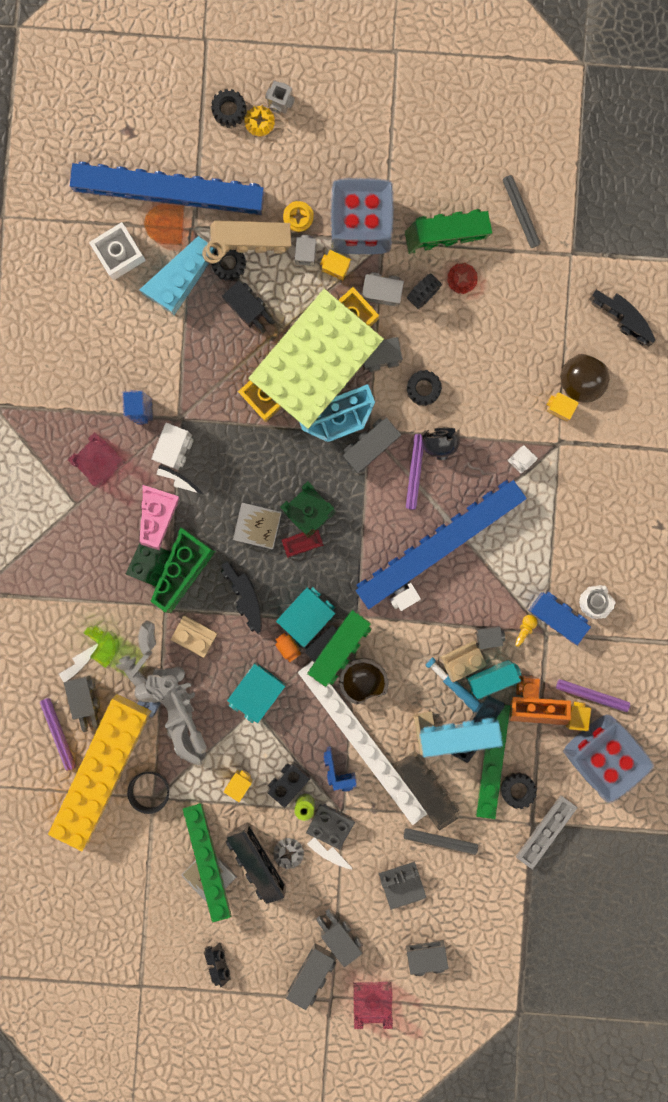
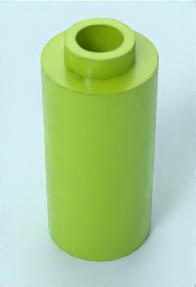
[295,793,315,821]

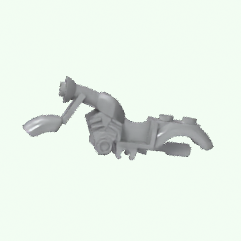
[116,621,207,766]

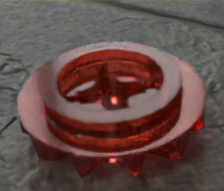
[447,263,478,294]

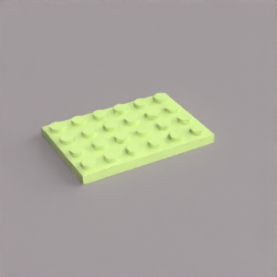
[248,289,384,429]

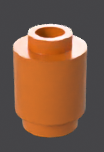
[275,633,302,662]

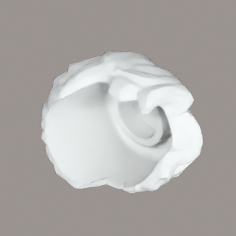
[579,585,616,619]

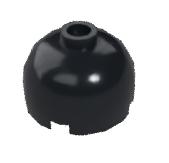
[421,427,460,460]

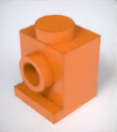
[516,676,540,698]

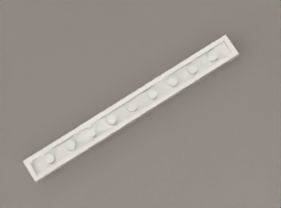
[298,661,428,825]

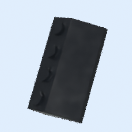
[226,822,287,904]

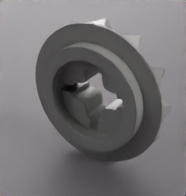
[273,838,304,869]

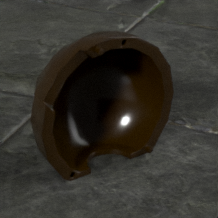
[560,354,610,403]
[339,657,389,705]

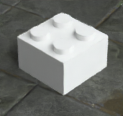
[89,222,146,281]
[152,423,193,470]

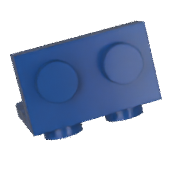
[324,746,357,792]

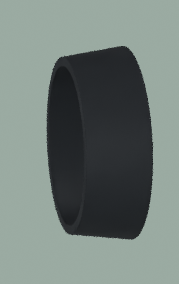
[127,771,169,814]

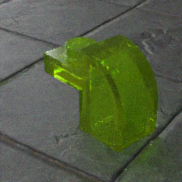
[84,625,119,668]

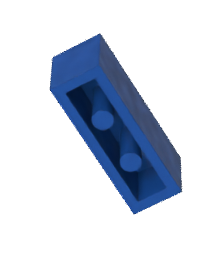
[123,391,153,425]
[528,592,591,646]

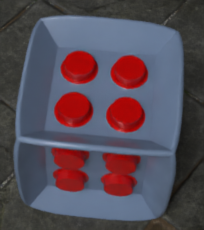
[331,178,393,254]
[563,714,654,803]

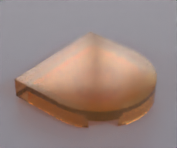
[144,204,185,246]

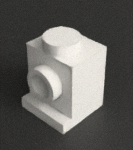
[507,445,538,474]
[389,582,421,611]

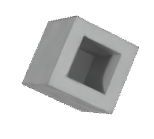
[295,235,316,266]

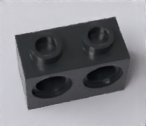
[267,761,311,808]

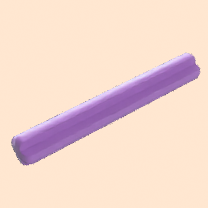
[406,434,424,510]
[556,679,630,712]
[40,698,76,771]

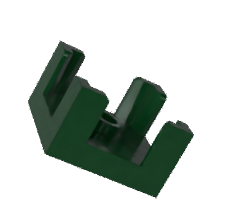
[280,481,336,538]

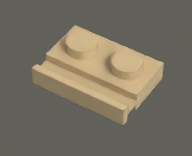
[171,615,218,658]
[440,641,487,682]

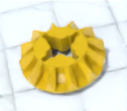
[244,105,275,137]
[283,201,314,233]

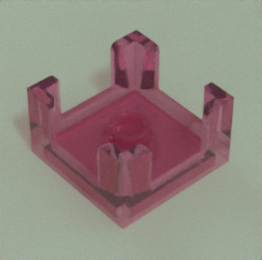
[68,432,126,488]
[353,982,393,1029]

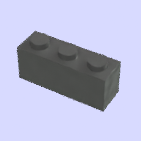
[343,418,401,474]
[286,943,336,1010]

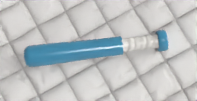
[425,657,480,712]

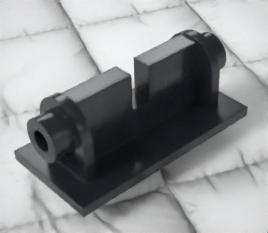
[204,943,231,987]

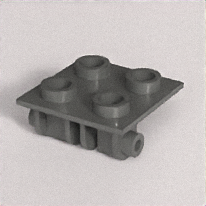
[306,804,355,850]
[379,861,427,910]

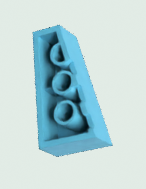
[139,236,215,315]
[420,718,502,757]

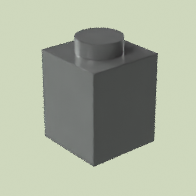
[475,626,506,649]

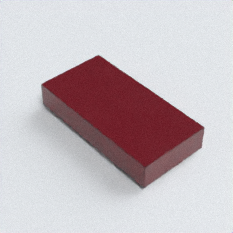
[282,530,324,558]

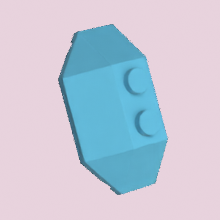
[300,384,375,442]

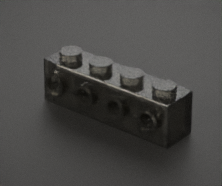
[395,751,460,831]

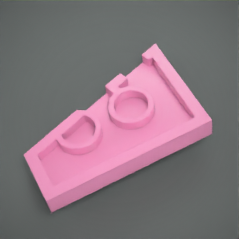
[140,485,179,550]

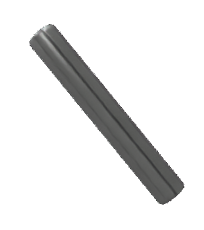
[503,175,541,248]
[403,828,478,855]

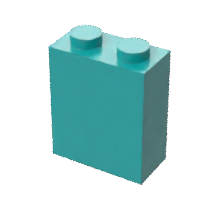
[276,587,336,647]
[466,660,522,700]
[227,662,286,723]

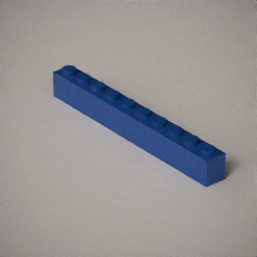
[69,162,265,215]
[355,480,527,610]

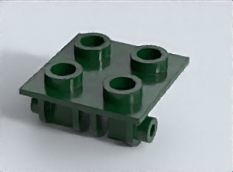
[125,543,171,587]

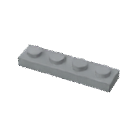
[516,795,578,869]

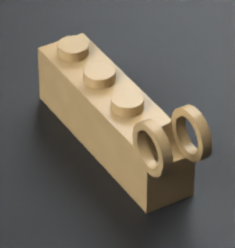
[202,221,291,264]

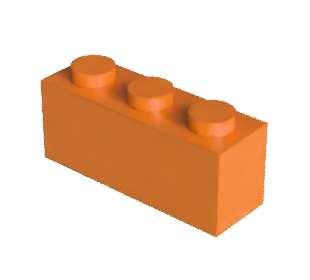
[510,697,571,725]

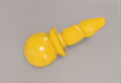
[516,615,538,647]

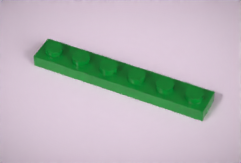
[476,704,511,819]
[183,803,232,923]

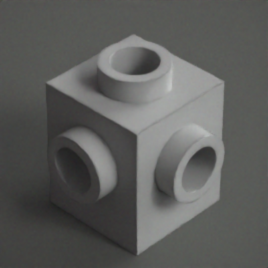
[265,81,295,114]

